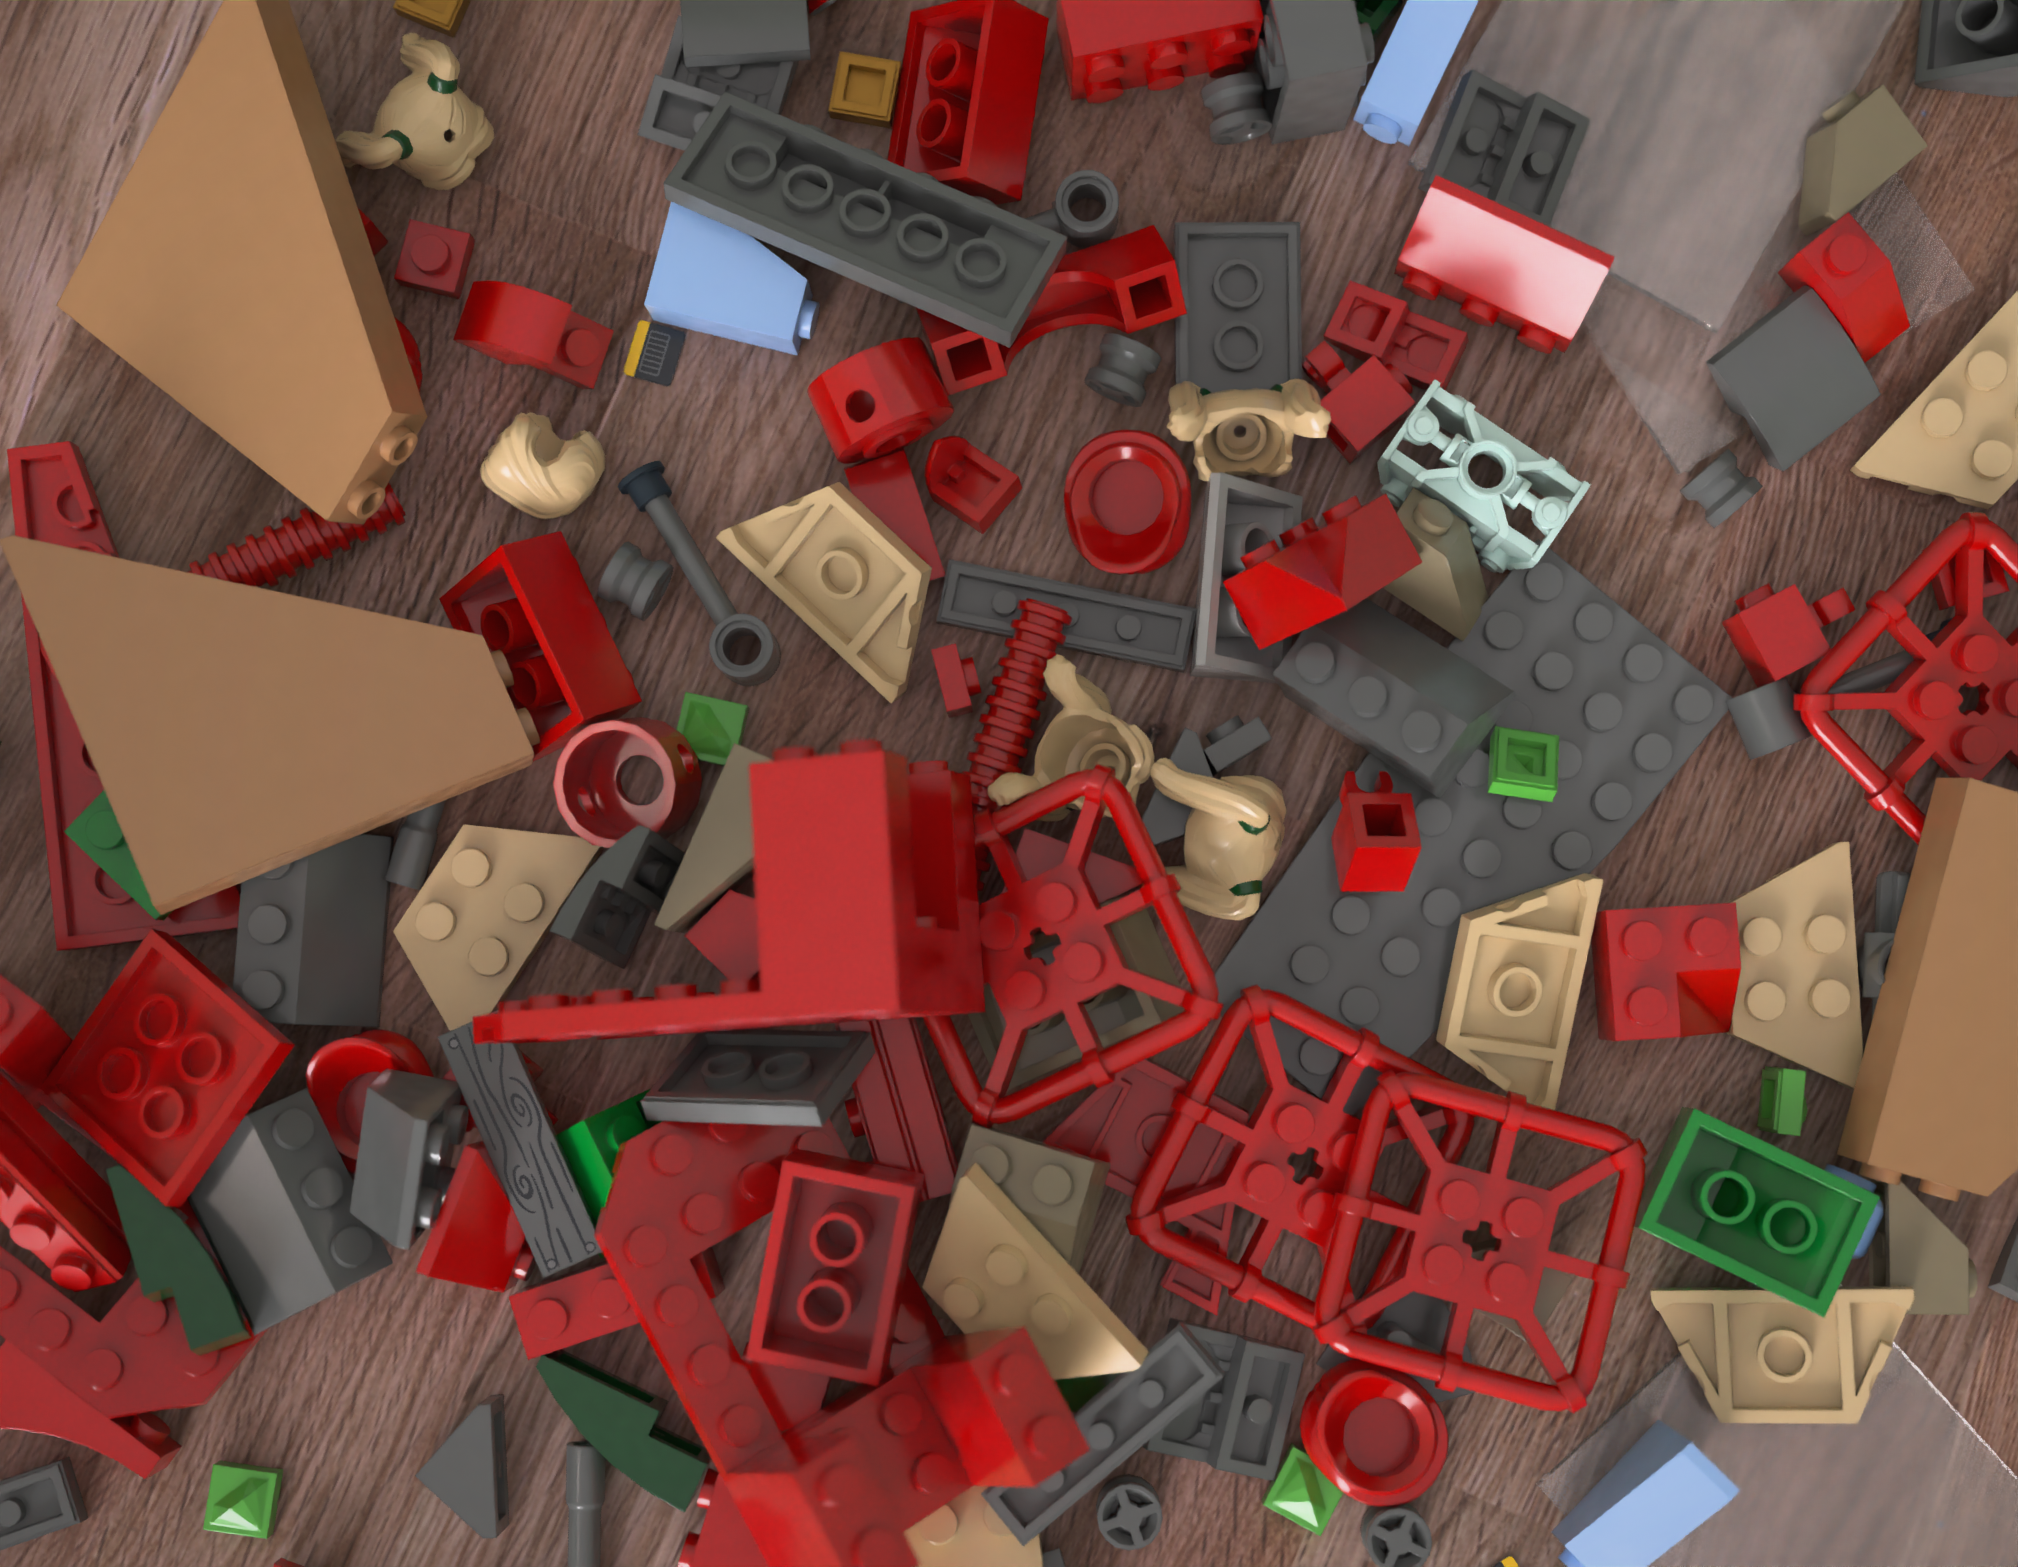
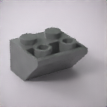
[350,1069,469,1250]

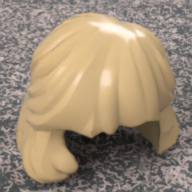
[480,412,605,520]

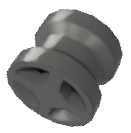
[1201,72,1272,145]
[1084,333,1161,407]
[1680,449,1763,529]
[597,541,674,621]
[1096,1474,1163,1551]
[1360,1503,1432,1567]

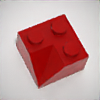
[1223,494,1422,650]
[1591,902,1741,1041]

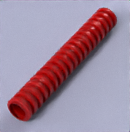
[39,483,406,678]
[962,598,1073,903]

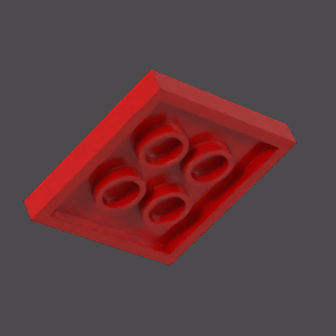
[40,929,295,1207]

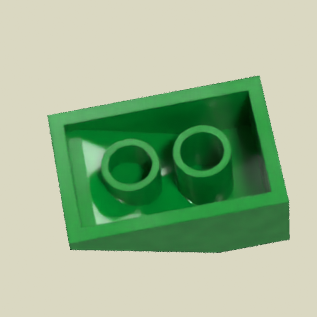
[1634,1107,1880,1318]

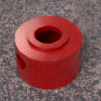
[807,337,955,464]
[553,717,702,848]

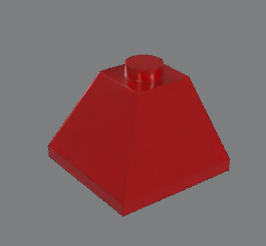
[415,1140,537,1293]

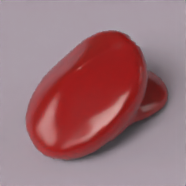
[1064,430,1192,575]
[306,1029,434,1175]
[1300,1359,1449,1507]

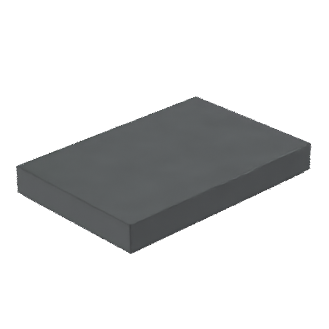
[1174,222,1302,393]
[641,1029,876,1126]

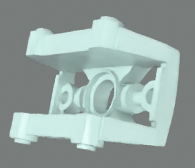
[1377,379,1591,573]

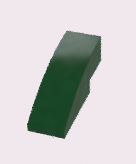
[106,1165,251,1356]
[536,1349,712,1513]

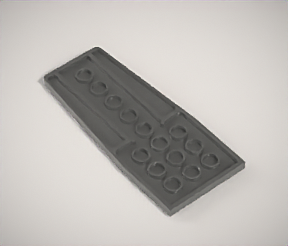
[1214,539,1732,1115]

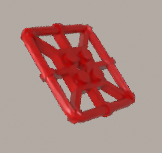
[1793,512,2018,845]
[915,764,1223,1129]
[1125,984,1476,1334]
[1312,1069,1648,1414]

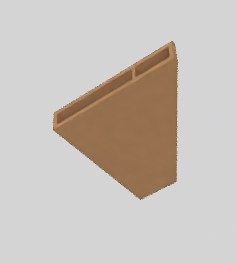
[56,0,427,524]
[0,535,540,915]
[1837,777,2018,1202]

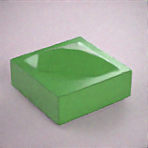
[677,692,749,766]
[1488,726,1559,802]
[1757,1066,1808,1136]
[1261,1443,1343,1537]
[203,1460,284,1539]

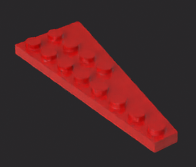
[7,441,241,951]

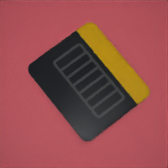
[624,320,686,386]

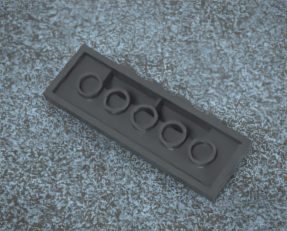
[663,92,1067,348]

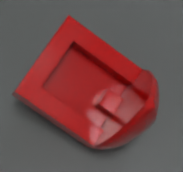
[924,435,1023,534]

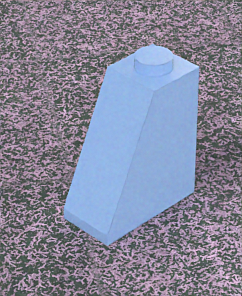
[1353,0,1479,146]
[644,202,820,356]
[1552,1419,1740,1567]

